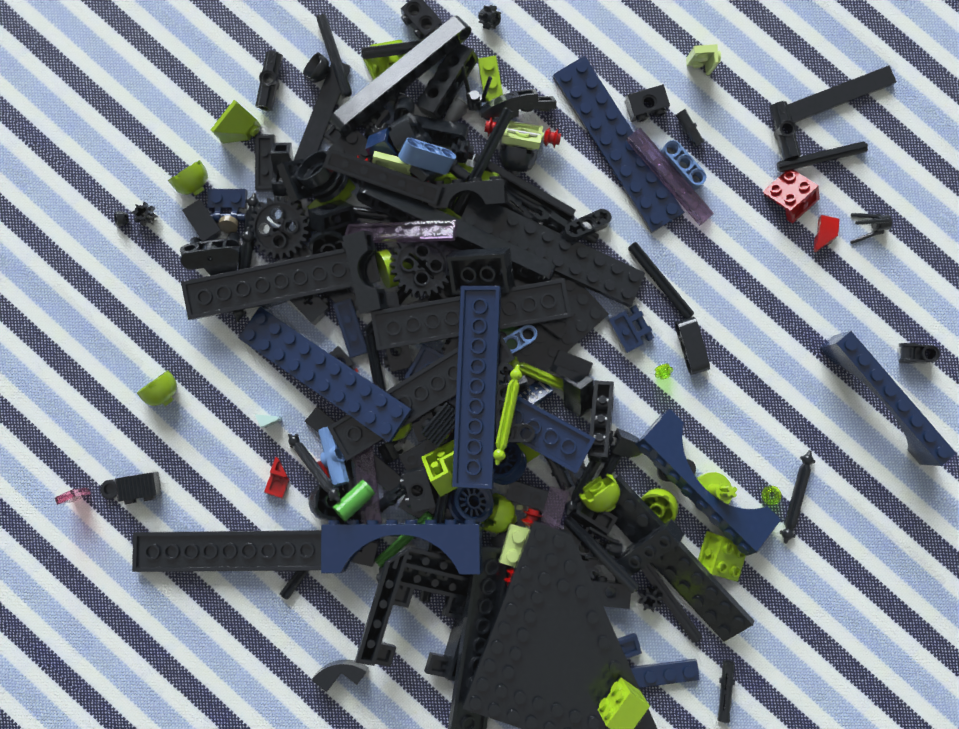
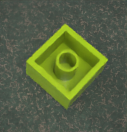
[598,677,650,729]

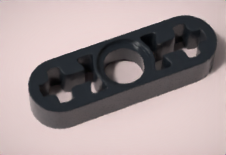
[563,209,612,242]

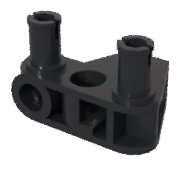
[180,232,241,276]

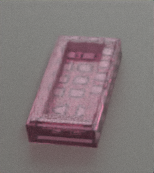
[55,487,91,505]

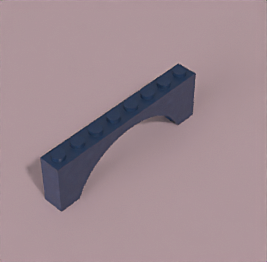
[820,331,956,466]
[635,409,781,556]
[321,520,483,574]

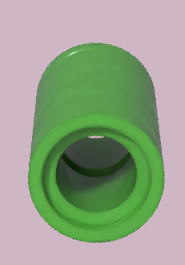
[332,480,375,522]

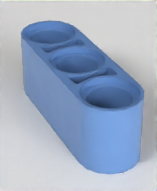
[398,138,456,175]
[661,140,707,190]
[503,325,537,354]

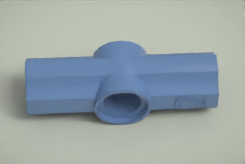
[318,427,349,487]

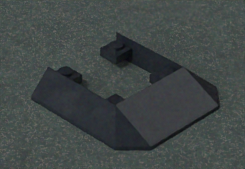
[355,546,470,681]

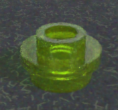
[654,363,674,380]
[762,486,782,505]

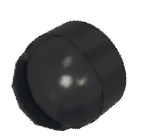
[114,211,129,227]

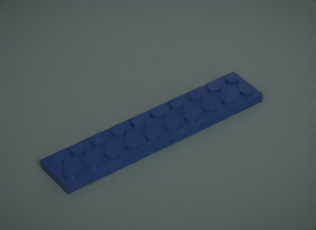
[553,56,685,233]
[452,286,502,489]
[238,306,413,443]
[404,344,596,474]

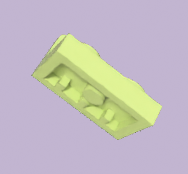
[686,44,721,75]

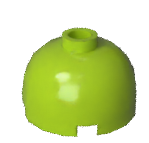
[168,160,208,196]
[137,370,177,406]
[579,474,620,512]
[641,488,679,524]
[481,493,517,534]

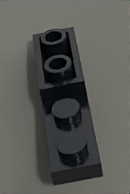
[479,89,557,120]

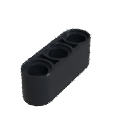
[675,317,710,375]

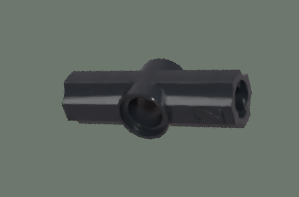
[255,50,283,111]
[769,101,801,160]

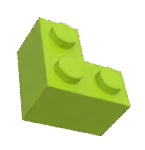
[421,440,458,497]

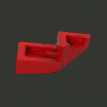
[814,215,840,252]
[264,457,289,499]

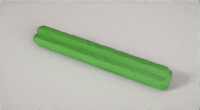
[375,512,434,567]

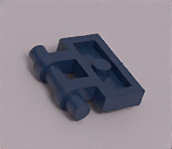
[207,189,247,223]
[608,305,654,353]

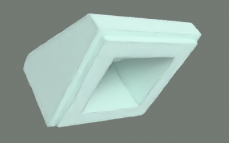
[255,414,282,428]

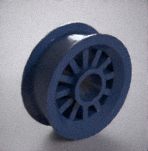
[494,443,527,485]
[448,487,494,523]

